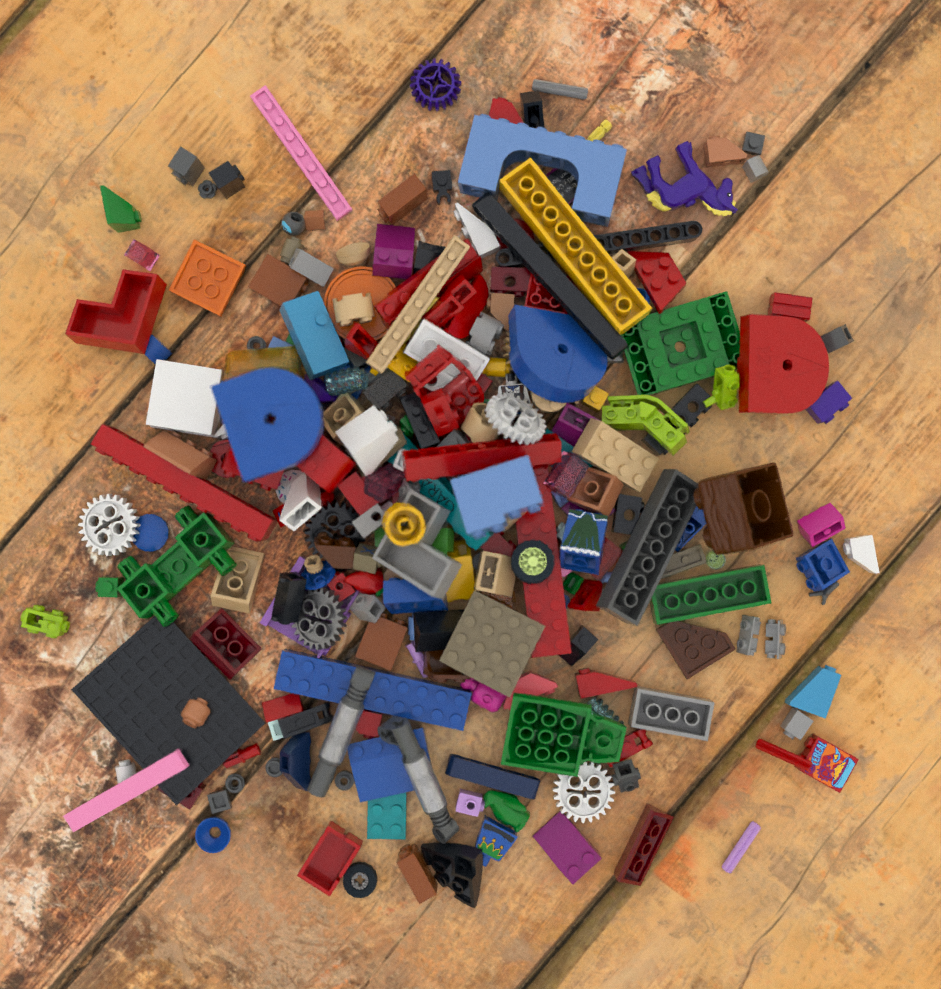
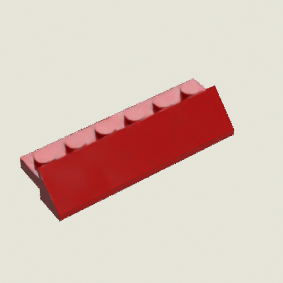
[374,239,483,330]

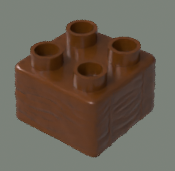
[694,462,793,555]

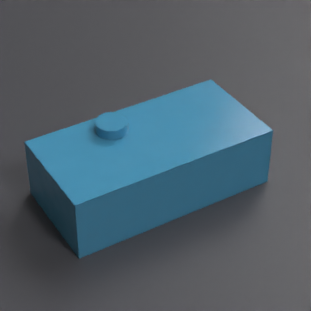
[279,291,349,380]

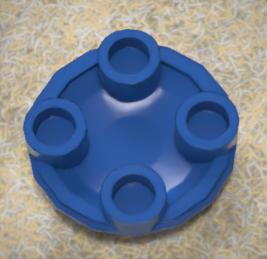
[133,514,169,552]
[301,561,336,590]

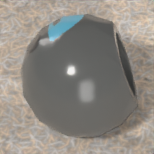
[281,212,305,236]

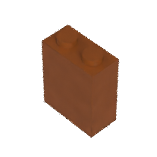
[377,173,428,225]
[248,254,310,307]
[355,612,408,671]
[396,843,438,904]

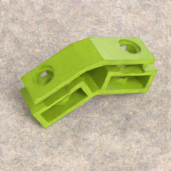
[602,395,690,456]

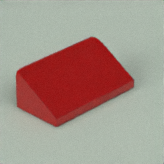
[262,693,304,723]

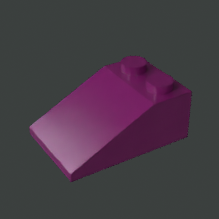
[372,224,415,279]
[533,811,602,885]

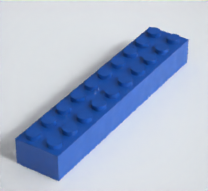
[274,648,472,731]

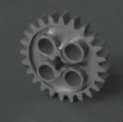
[292,587,348,650]

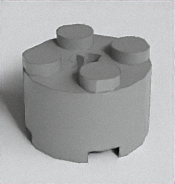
[465,312,504,356]

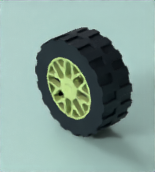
[511,540,555,584]

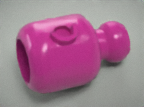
[460,678,506,713]

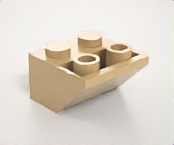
[473,551,516,597]

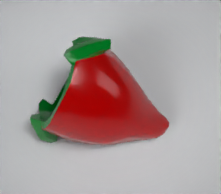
[344,568,384,597]

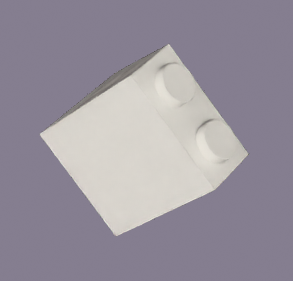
[335,405,399,477]

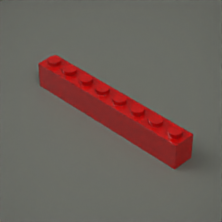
[402,433,561,482]

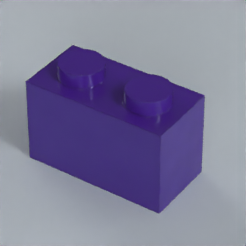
[805,381,852,424]

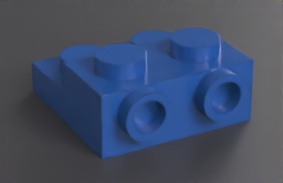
[796,539,850,592]

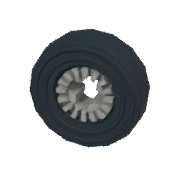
[343,862,377,898]

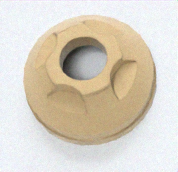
[336,242,371,268]

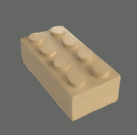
[572,418,659,492]

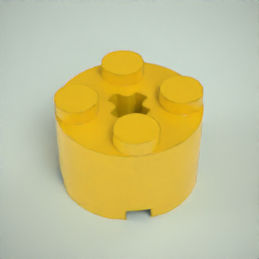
[382,502,425,546]

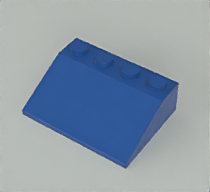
[347,728,432,802]

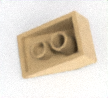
[211,546,264,614]

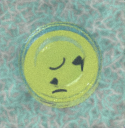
[705,550,726,569]

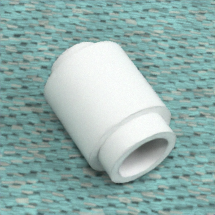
[115,759,136,783]

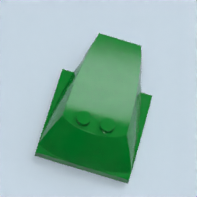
[501,693,627,777]

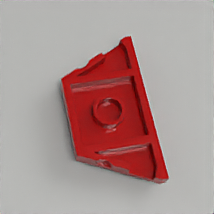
[627,251,686,314]

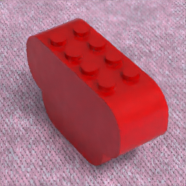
[268,416,357,494]

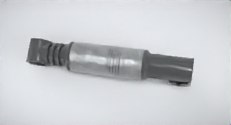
[307,665,376,798]
[377,716,459,844]

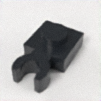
[432,170,452,205]

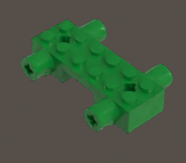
[117,505,237,627]

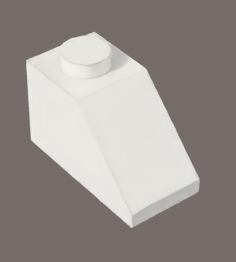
[843,535,879,574]

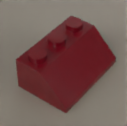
[190,608,262,680]

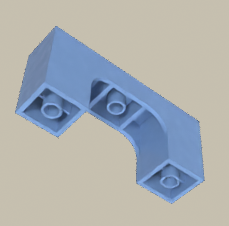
[458,114,627,227]

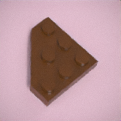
[656,621,736,679]

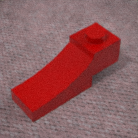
[421,273,477,328]

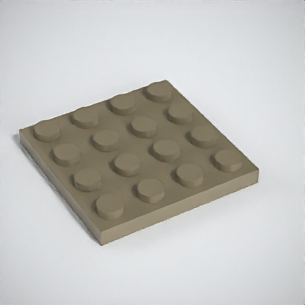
[439,590,545,697]

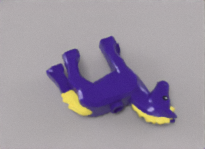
[631,141,738,216]

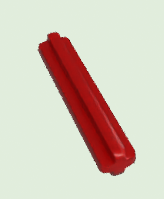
[755,739,812,771]

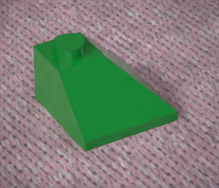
[100,185,142,233]

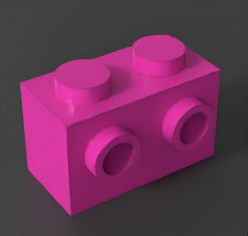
[797,503,846,547]

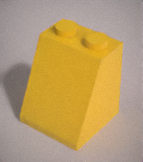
[446,540,475,603]

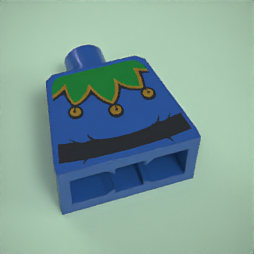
[475,815,518,867]

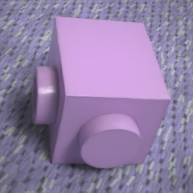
[455,788,484,817]

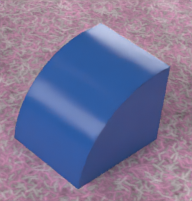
[145,335,172,364]

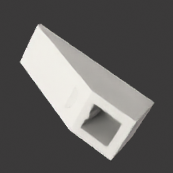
[453,202,500,259]

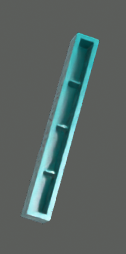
[387,420,495,550]

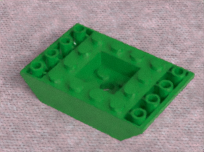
[621,291,740,396]

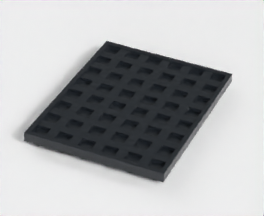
[71,616,265,806]

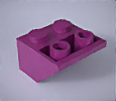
[551,403,601,447]

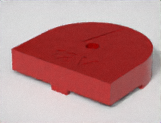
[737,314,829,415]

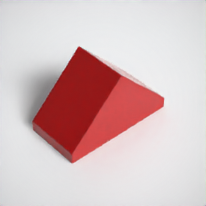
[345,322,379,360]
[567,579,603,612]

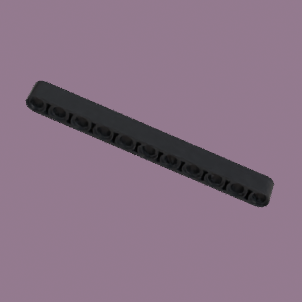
[472,192,628,360]
[495,221,703,268]

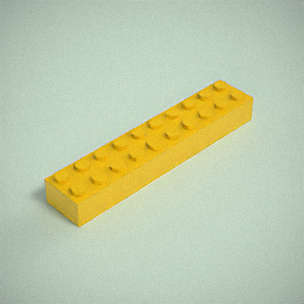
[499,157,652,335]

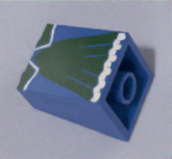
[560,509,608,575]

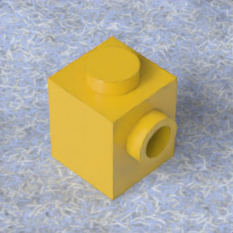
[581,386,609,413]

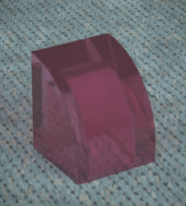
[124,239,160,271]

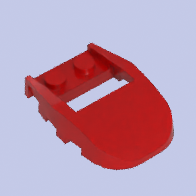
[404,344,484,424]

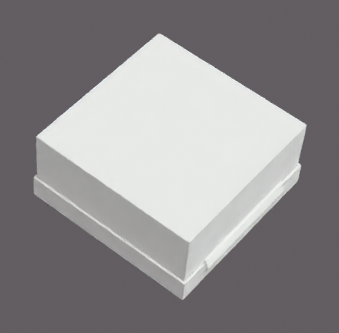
[146,359,229,438]

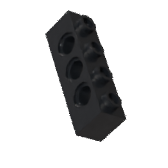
[642,384,712,456]

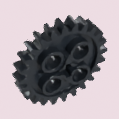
[304,500,366,562]

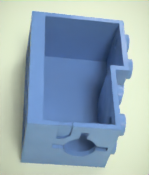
[451,455,544,539]

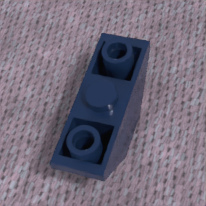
[280,731,311,791]

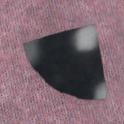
[421,843,483,908]

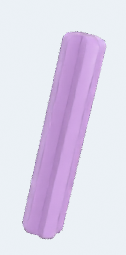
[722,821,761,873]

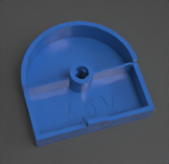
[508,305,607,403]
[210,368,324,483]

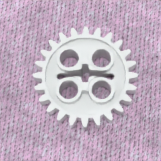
[485,392,546,445]
[78,494,141,556]
[552,761,615,823]

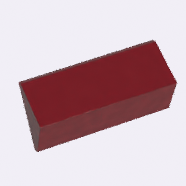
[614,803,674,886]

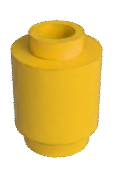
[482,357,510,377]

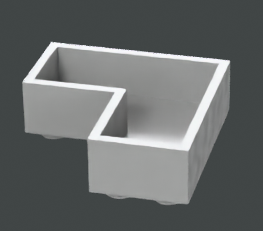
[372,489,462,599]

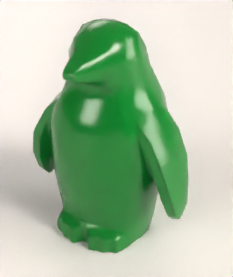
[484,790,530,832]

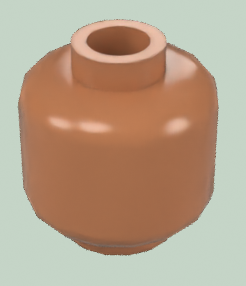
[181,697,211,728]

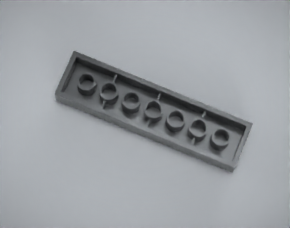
[596,469,698,626]

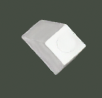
[280,472,322,531]

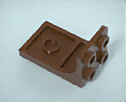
[423,650,471,683]

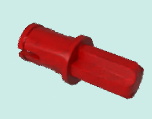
[223,743,261,768]

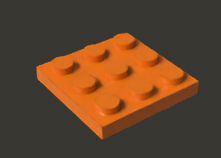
[168,239,247,317]

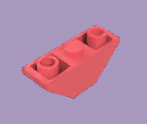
[503,671,558,711]

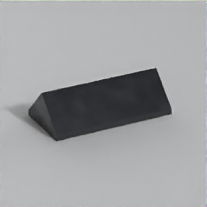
[413,609,465,652]

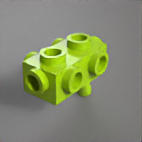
[703,365,740,410]
[21,605,70,638]

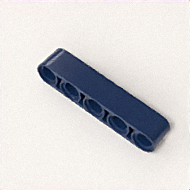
[445,754,541,799]

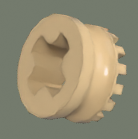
[304,555,323,574]

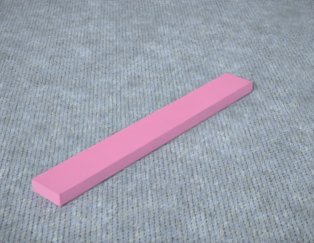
[250,85,353,221]
[63,749,189,832]

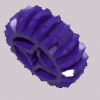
[410,58,461,112]

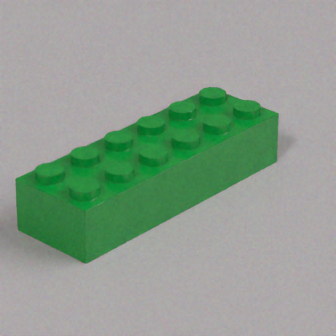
[650,564,772,625]

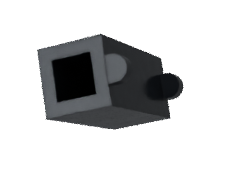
[271,572,307,625]

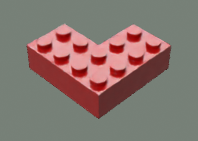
[65,269,167,354]

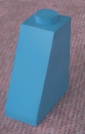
[784,665,841,719]

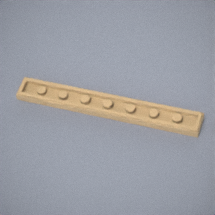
[366,235,470,374]

